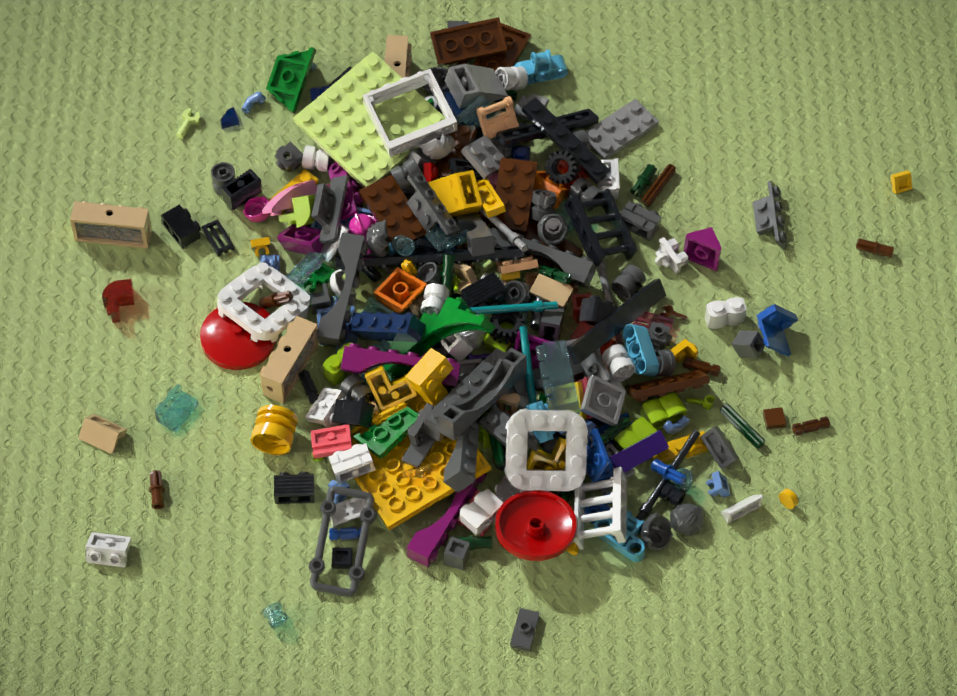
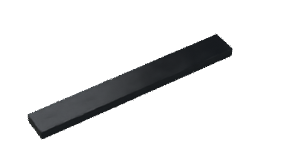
[567,278,666,365]

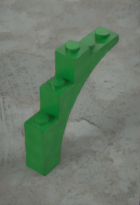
[383,297,495,379]

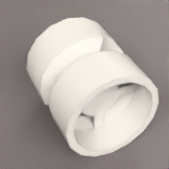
[495,66,528,90]
[302,145,332,172]
[420,283,450,315]
[602,344,636,381]

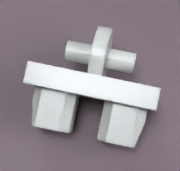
[655,237,688,274]

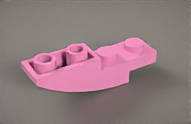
[262,180,331,216]

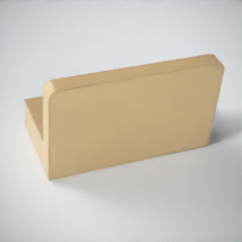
[453,263,478,295]
[530,273,573,308]
[79,414,127,453]

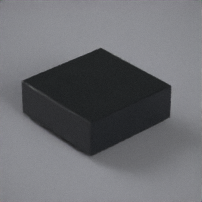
[331,547,353,569]

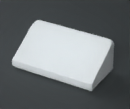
[320,223,350,262]
[720,495,763,524]

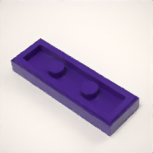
[609,430,669,473]

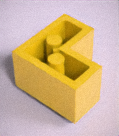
[405,348,454,407]
[365,364,417,412]
[526,437,566,470]

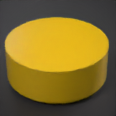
[779,489,798,509]

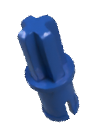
[651,459,686,485]

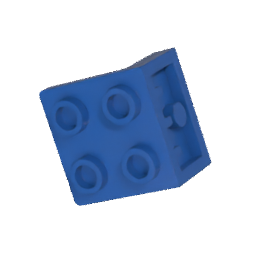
[756,304,798,357]
[586,428,613,483]

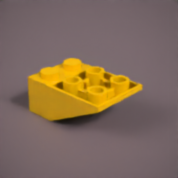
[428,170,482,217]

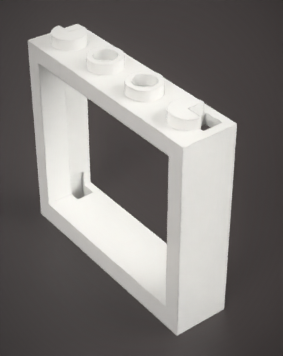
[363,69,457,157]

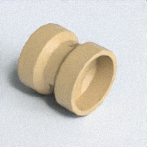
[405,296,424,318]

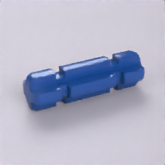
[329,527,361,540]

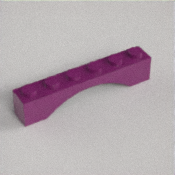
[341,343,461,388]
[407,473,487,567]

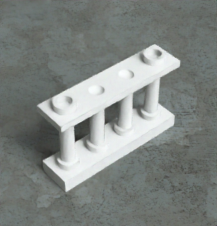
[573,467,627,550]

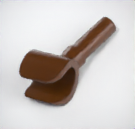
[659,305,687,321]

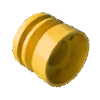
[251,405,298,455]

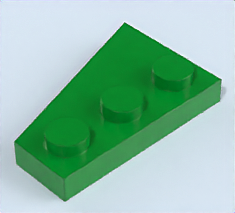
[353,407,418,460]

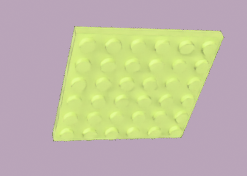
[293,52,445,188]

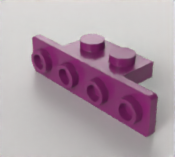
[327,162,363,220]

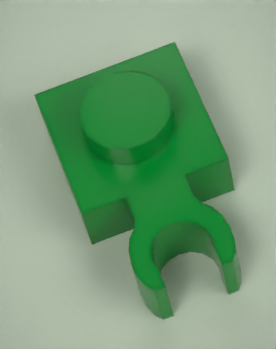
[303,261,335,293]

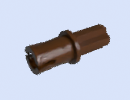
[856,239,894,258]
[259,291,293,309]
[149,470,165,509]

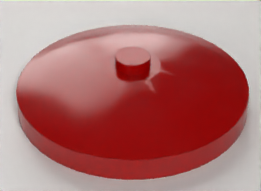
[200,302,276,370]
[495,490,577,561]

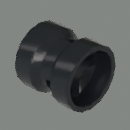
[659,481,687,508]

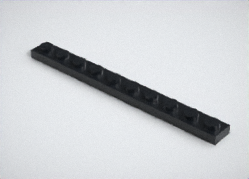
[335,246,525,270]

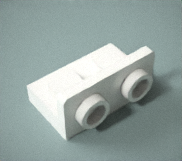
[305,387,345,428]
[86,532,131,567]

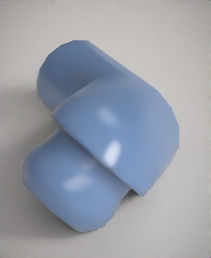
[241,92,266,113]
[663,415,690,434]

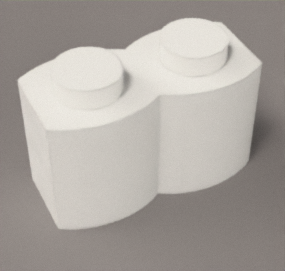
[705,297,747,329]
[460,489,504,535]

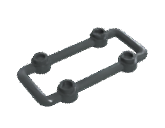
[309,486,376,597]

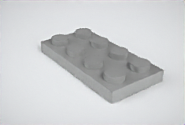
[585,99,659,160]

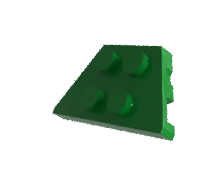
[266,47,316,114]

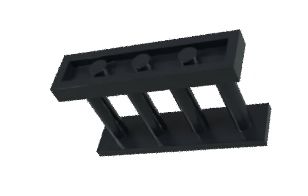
[564,188,637,267]

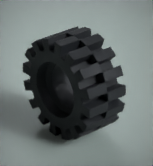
[545,150,581,184]
[490,312,525,345]

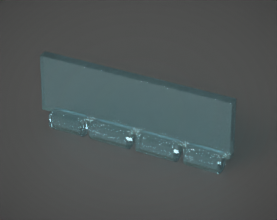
[536,340,580,414]

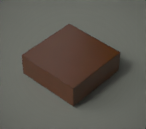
[763,407,786,430]

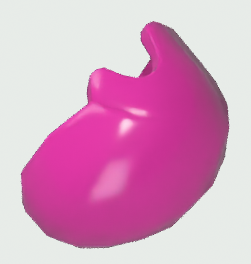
[243,196,270,223]

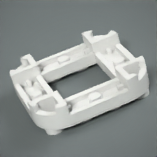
[217,262,310,342]
[504,409,588,491]

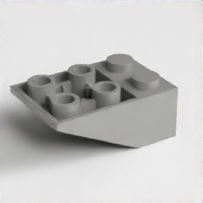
[445,64,508,109]

